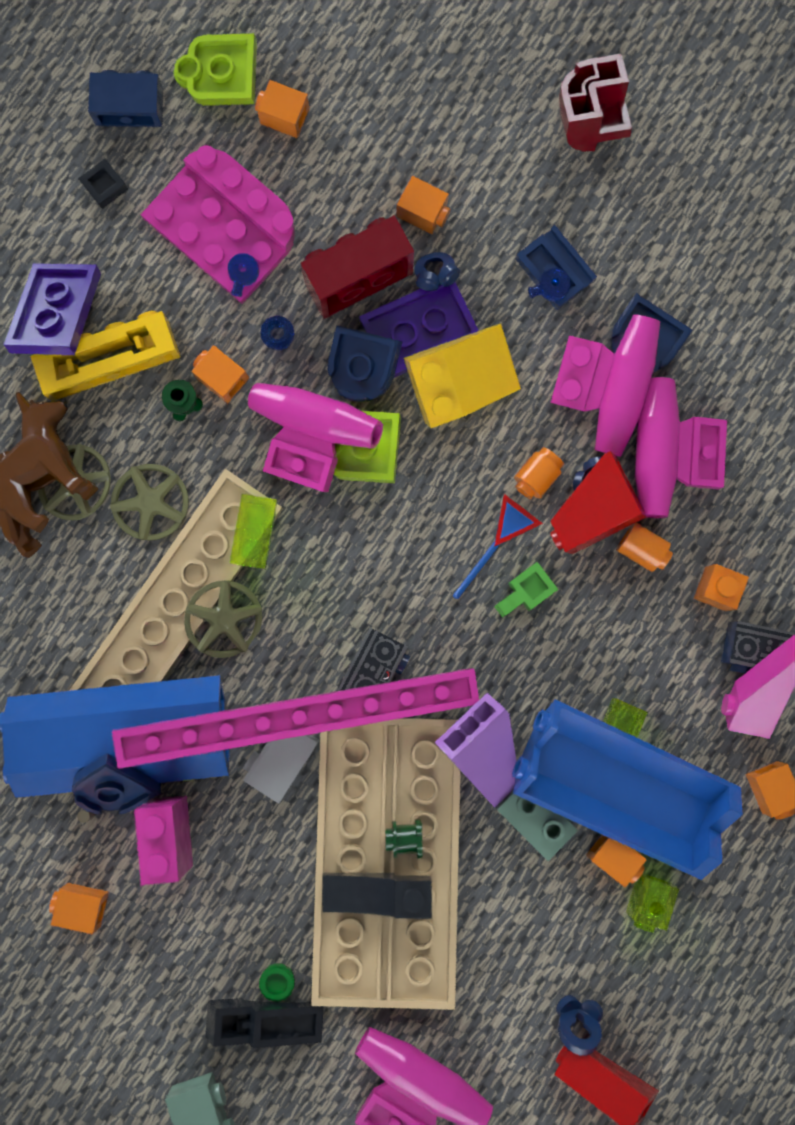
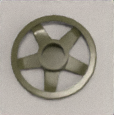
[38,444,111,520]
[110,464,189,541]
[184,580,262,658]

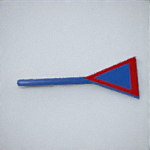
[453,494,543,599]

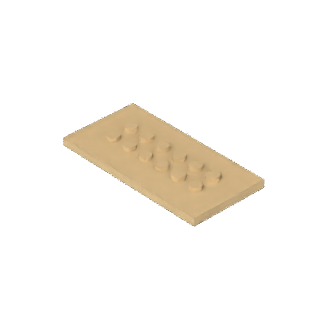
[311,718,460,1010]

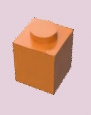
[255,80,310,138]
[396,176,451,234]
[191,345,249,404]
[693,564,749,611]
[746,761,795,820]
[586,835,647,888]
[49,883,109,934]

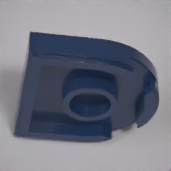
[611,293,692,373]
[328,325,403,402]
[72,753,161,815]

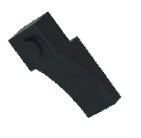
[322,873,432,919]
[205,998,324,1049]

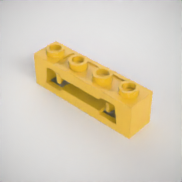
[30,311,181,401]

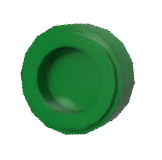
[259,963,295,1002]

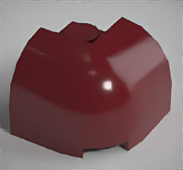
[559,54,632,152]

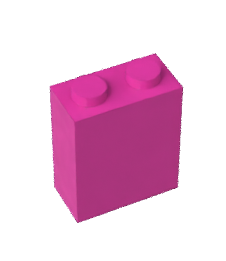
[134,795,193,886]

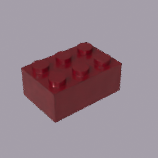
[300,215,414,319]

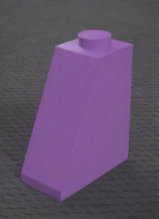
[435,693,517,808]

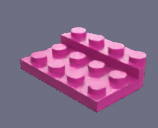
[140,145,295,304]

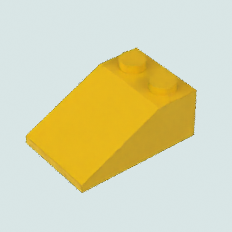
[403,323,521,428]

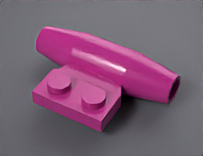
[550,315,660,457]
[635,377,727,518]
[248,383,383,492]
[355,1027,493,1125]

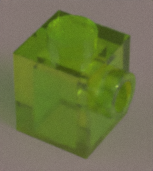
[626,874,679,932]

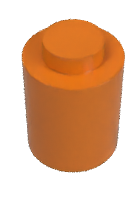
[616,522,673,572]

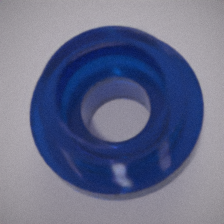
[260,316,295,350]

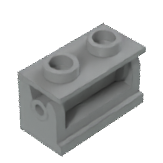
[243,735,320,804]

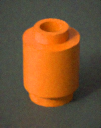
[514,447,564,500]

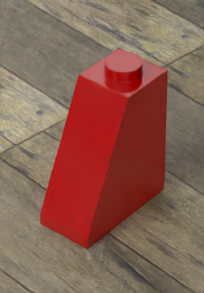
[550,451,647,555]
[554,1045,659,1125]

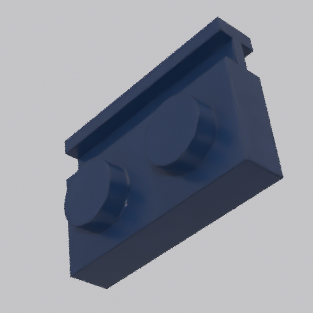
[515,225,597,310]

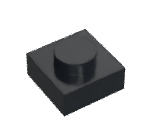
[78,158,128,209]

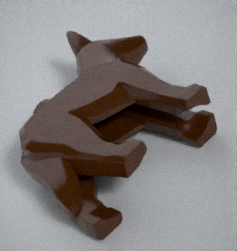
[0,392,98,558]

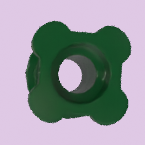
[161,380,203,421]
[385,820,423,859]

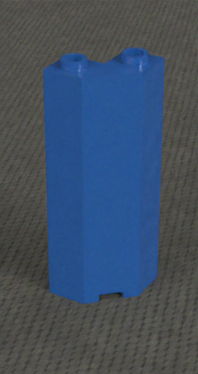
[0,675,230,798]
[512,699,743,880]

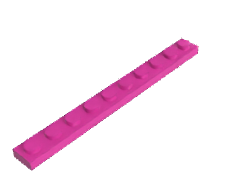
[112,668,479,768]

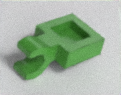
[494,562,558,617]

